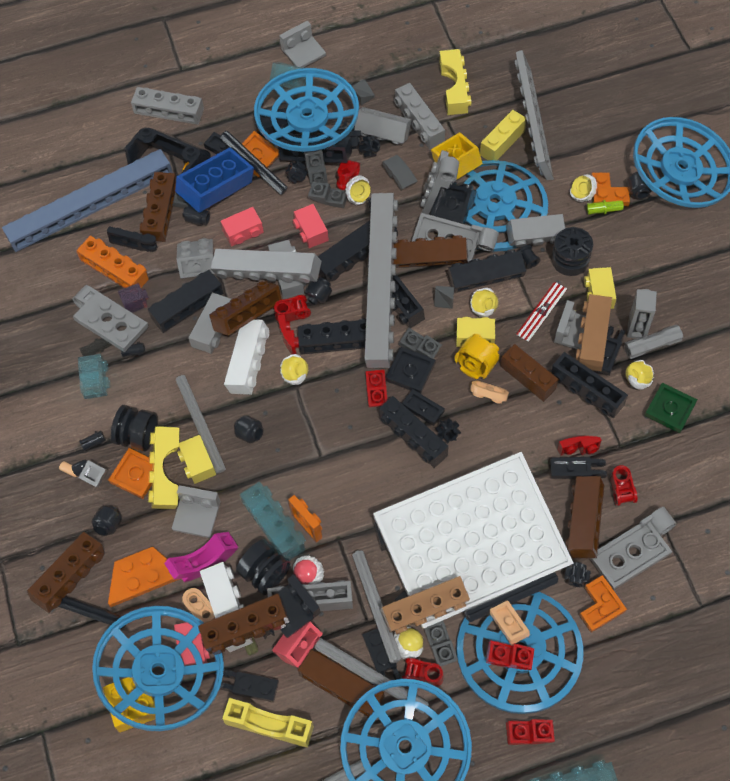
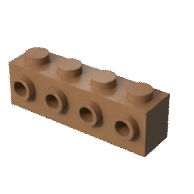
[576,294,612,371]
[381,576,470,635]

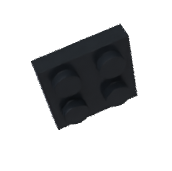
[386,347,436,394]

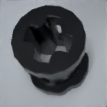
[519,244,540,269]

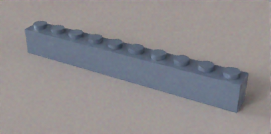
[2,149,173,252]

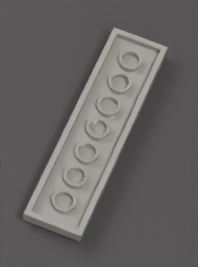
[515,50,554,180]

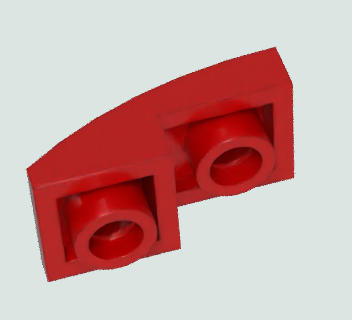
[278,314,299,354]
[366,370,387,407]
[557,436,602,456]
[486,640,535,670]
[506,719,555,745]

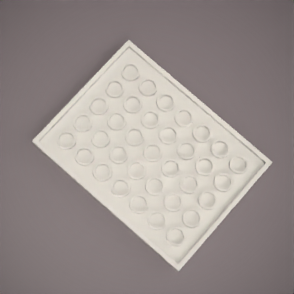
[373,452,574,629]

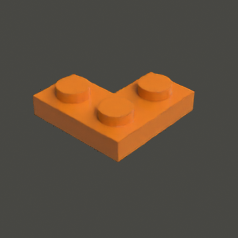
[591,172,630,206]
[579,575,627,633]

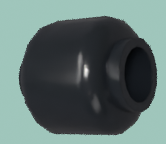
[627,172,652,199]
[305,277,332,305]
[234,415,264,443]
[91,506,122,536]

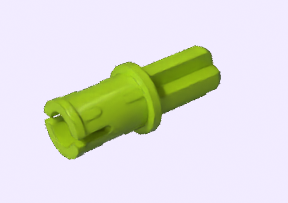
[587,200,624,215]

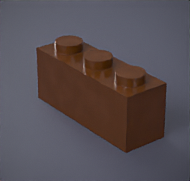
[501,344,558,402]

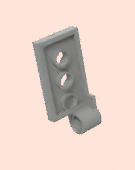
[420,150,459,215]
[412,213,499,263]
[72,285,148,352]
[589,507,677,590]

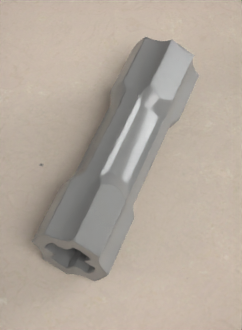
[624,325,683,359]

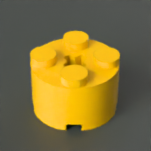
[455,334,499,379]

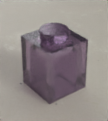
[118,283,149,313]

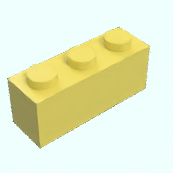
[480,110,527,160]

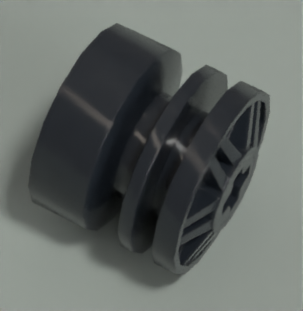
[551,227,594,276]
[111,405,158,452]
[236,539,291,595]

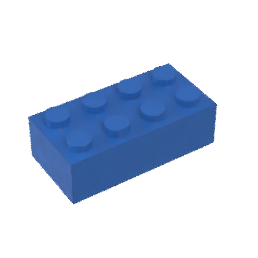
[175,147,254,213]

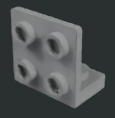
[279,20,326,69]
[176,238,215,278]
[554,300,586,349]
[172,485,221,538]

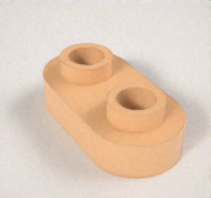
[470,381,509,403]
[182,588,215,623]

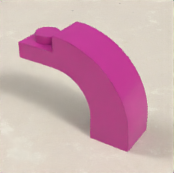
[164,532,239,582]

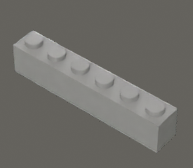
[210,249,322,283]

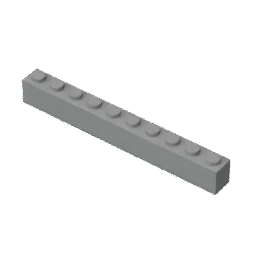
[365,193,398,368]

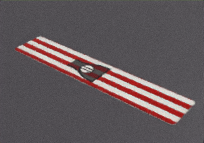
[517,282,567,341]

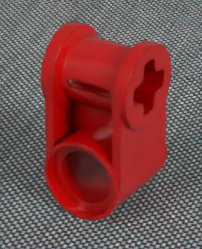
[337,160,360,190]
[274,295,311,322]
[610,465,638,506]
[402,658,444,687]

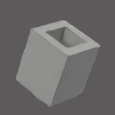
[79,460,108,488]

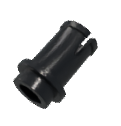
[121,341,145,357]
[79,431,106,451]

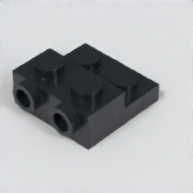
[430,182,477,224]

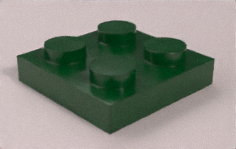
[645,383,698,433]

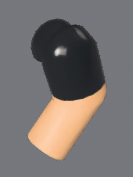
[59,460,87,477]

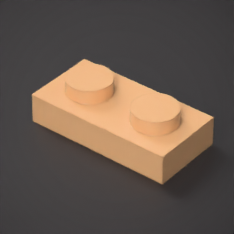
[489,600,530,645]

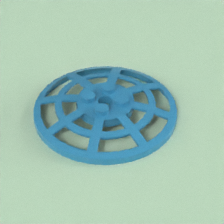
[254,68,359,152]
[633,117,730,208]
[464,160,548,252]
[457,592,583,714]
[92,606,224,731]
[340,679,472,781]

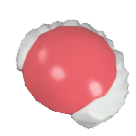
[293,556,324,585]

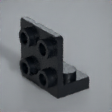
[277,574,321,638]

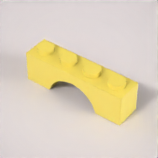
[439,49,471,115]
[148,427,179,509]
[222,698,314,748]

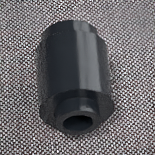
[182,204,210,226]

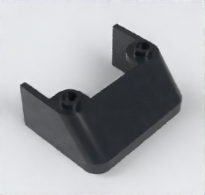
[124,128,211,174]

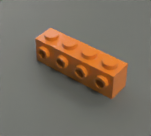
[76,236,149,295]

